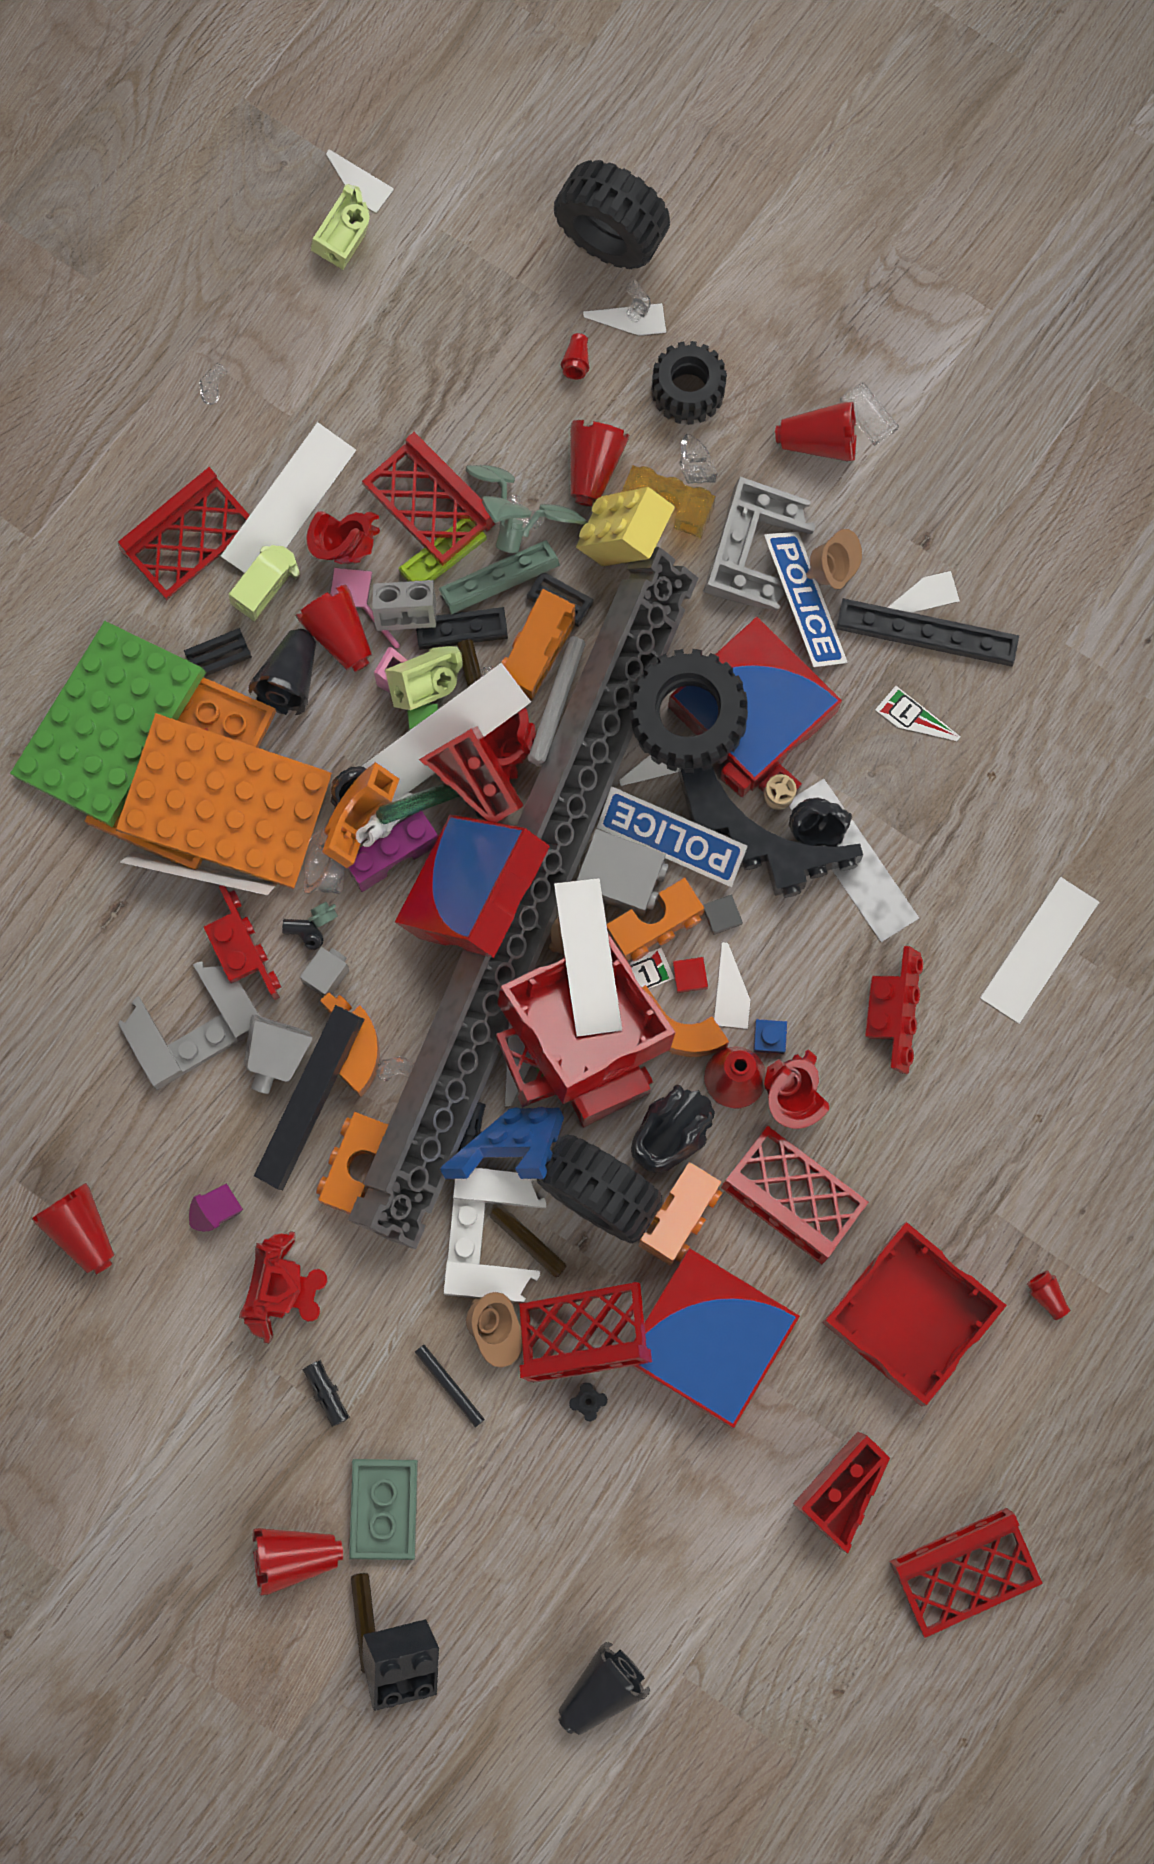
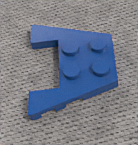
[440,1107,564,1179]

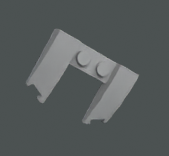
[703,477,815,611]
[118,962,259,1090]

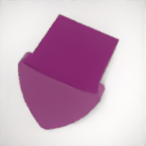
[189,1183,243,1232]

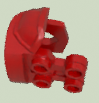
[238,1231,328,1344]

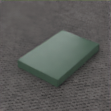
[349,1459,418,1560]

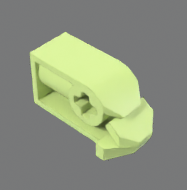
[311,184,370,270]
[229,545,300,622]
[385,646,463,710]

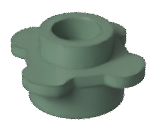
[308,902,338,928]

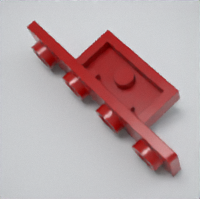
[203,885,282,1000]
[865,946,923,1074]

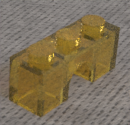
[621,465,716,539]

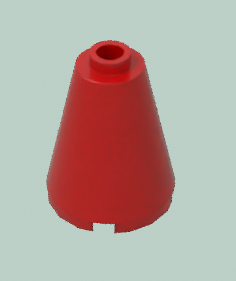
[775,401,857,462]
[570,420,630,507]
[295,584,372,672]
[704,1046,766,1109]
[31,1183,114,1275]
[252,1528,343,1596]

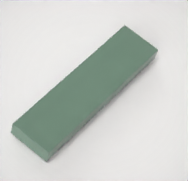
[439,540,560,614]

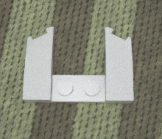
[444,1168,546,1302]

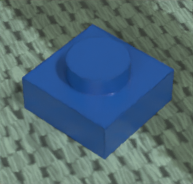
[754,1019,787,1054]

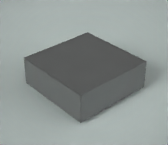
[703,894,743,935]

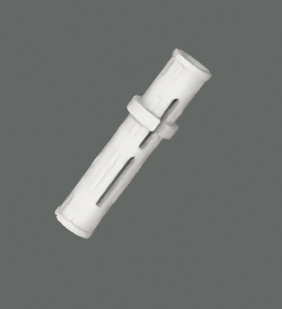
[356,793,419,847]

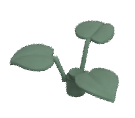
[465,465,588,553]

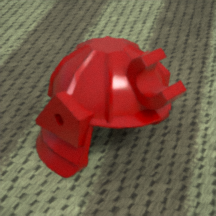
[307,511,380,564]
[484,707,536,780]
[764,1049,829,1129]

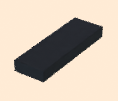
[416,607,508,650]

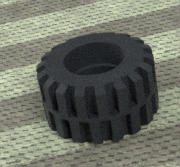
[651,341,727,425]

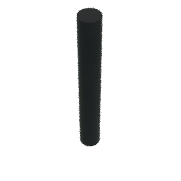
[415,1344,485,1428]

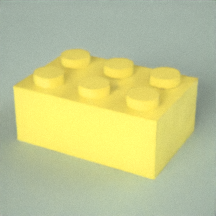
[576,487,675,566]

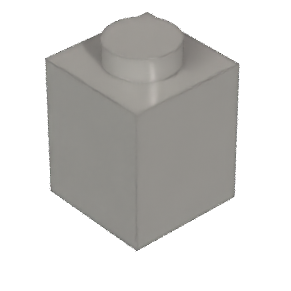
[300,947,349,997]

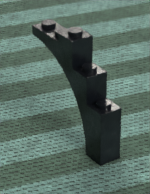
[678,767,863,898]

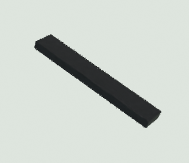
[836,598,1020,667]
[254,1005,365,1191]

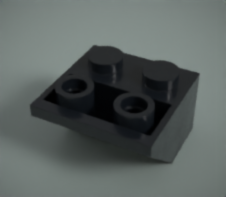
[363,1619,439,1711]

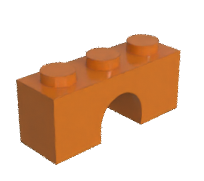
[606,878,705,961]
[316,1112,388,1215]

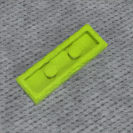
[398,519,487,582]

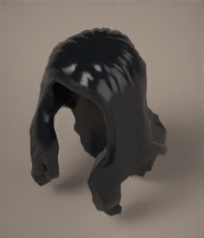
[631,1085,715,1173]

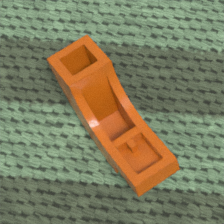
[322,762,400,868]
[642,985,729,1057]
[320,992,380,1097]

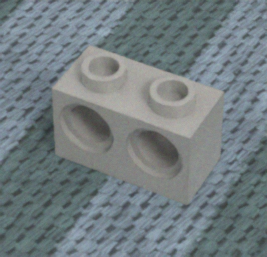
[372,580,437,631]

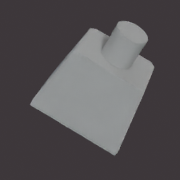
[244,1014,313,1094]

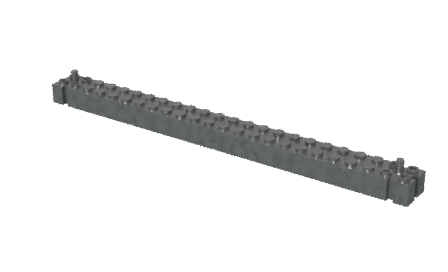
[348,547,699,1249]

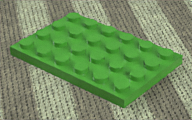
[10,621,206,827]

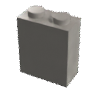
[577,829,669,917]

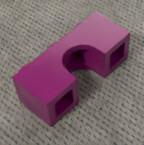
[346,810,438,892]

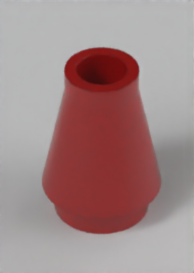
[561,333,590,380]
[1027,1270,1071,1320]

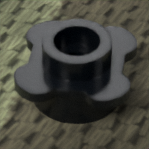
[569,1382,608,1422]

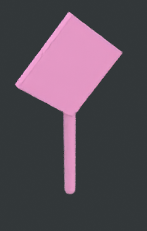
[330,568,400,649]

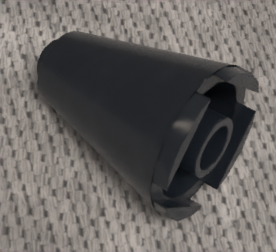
[248,628,316,715]
[558,1642,650,1735]

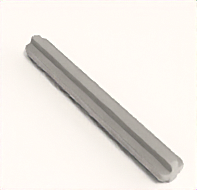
[528,636,585,766]

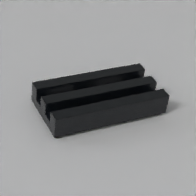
[527,572,594,627]
[184,628,252,677]

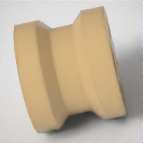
[763,774,797,810]

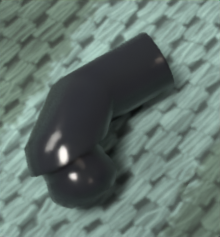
[282,919,324,950]

